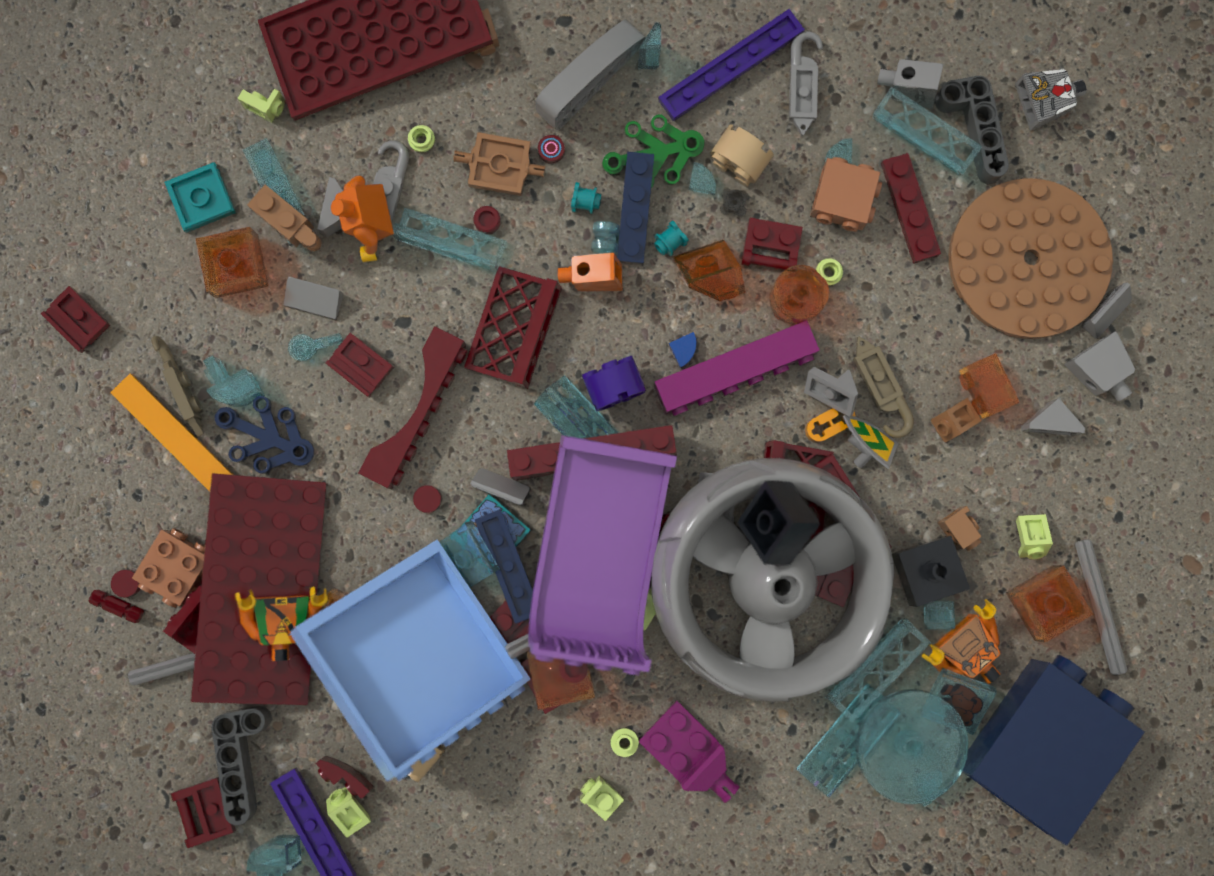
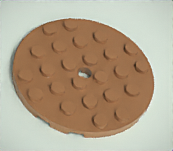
[948,178,1113,339]

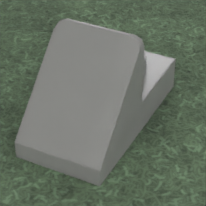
[804,367,858,417]

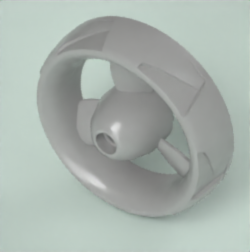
[651,458,894,702]

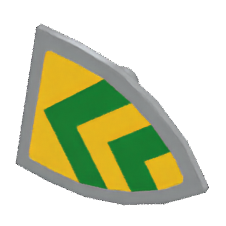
[843,415,898,469]

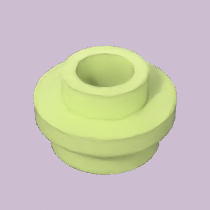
[408,125,435,152]
[815,258,843,286]
[611,728,639,757]

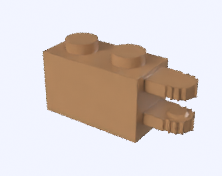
[247,184,322,252]

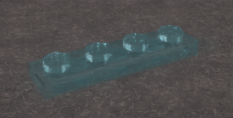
[243,138,314,247]

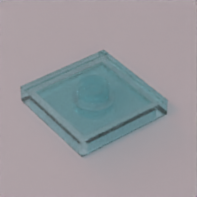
[439,521,500,588]

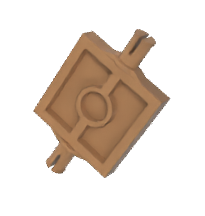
[453,132,546,196]

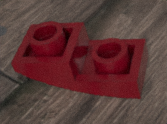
[316,756,374,799]

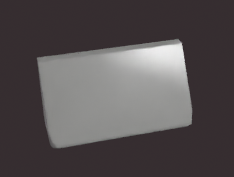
[284,276,344,320]
[1082,282,1132,339]
[471,468,530,506]

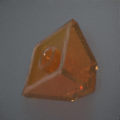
[673,240,746,301]

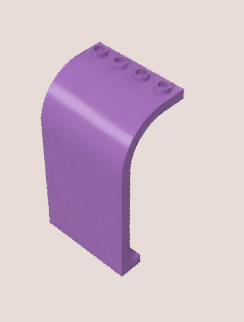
[528,435,677,675]

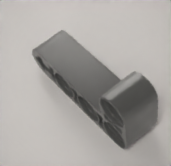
[934,76,1009,184]
[212,706,272,825]

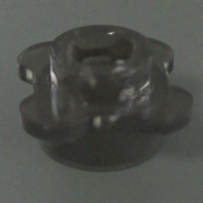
[720,189,748,217]

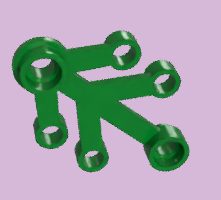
[602,114,705,189]

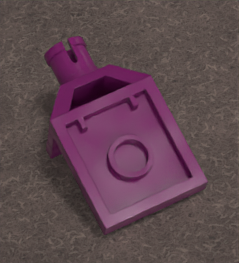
[638,700,740,803]

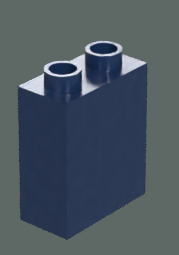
[956,655,1145,846]

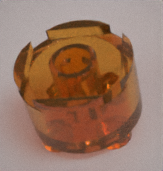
[769,265,829,325]

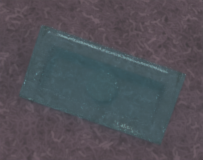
[638,22,661,69]

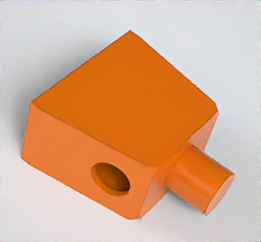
[558,253,622,291]

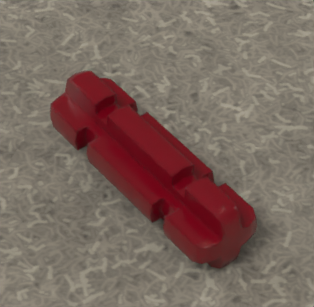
[89,590,144,623]

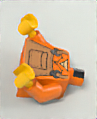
[922,599,1001,684]

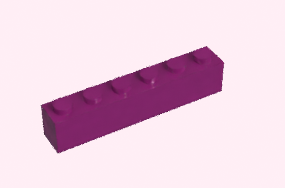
[654,320,820,416]

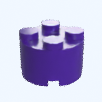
[582,356,646,412]

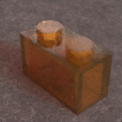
[959,353,1020,419]

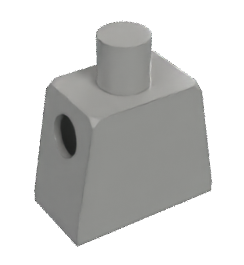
[1064,331,1135,402]

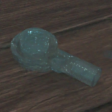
[288,333,343,361]

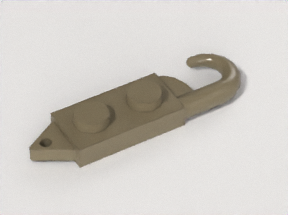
[151,336,204,437]
[853,336,914,438]

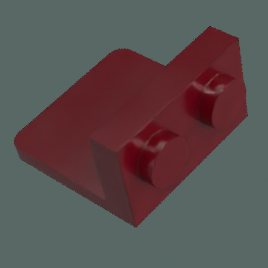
[163,585,201,654]

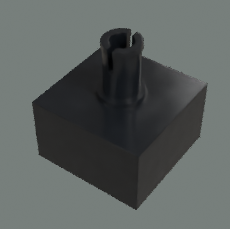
[737,480,820,565]
[892,536,970,607]

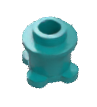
[571,182,602,214]
[654,220,689,257]

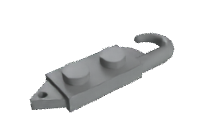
[789,31,823,137]
[373,140,409,223]

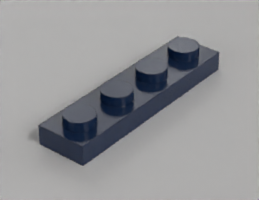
[617,152,654,264]
[474,509,533,624]

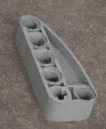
[535,19,646,131]

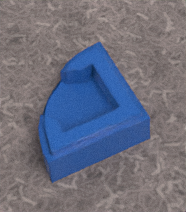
[669,332,696,369]

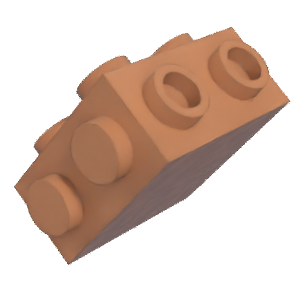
[810,157,882,232]
[132,528,205,608]

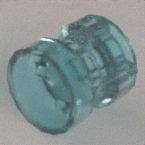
[591,221,620,254]

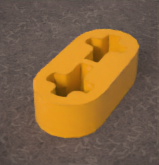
[805,408,855,443]

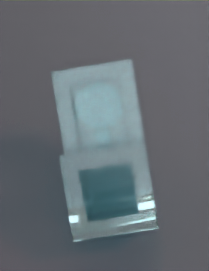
[203,355,265,407]
[246,835,302,876]

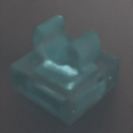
[924,601,955,629]

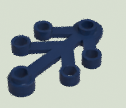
[215,396,314,474]

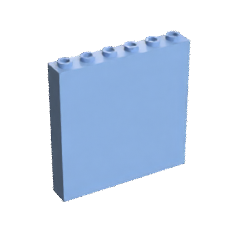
[290,540,531,781]

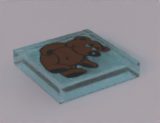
[920,668,997,735]

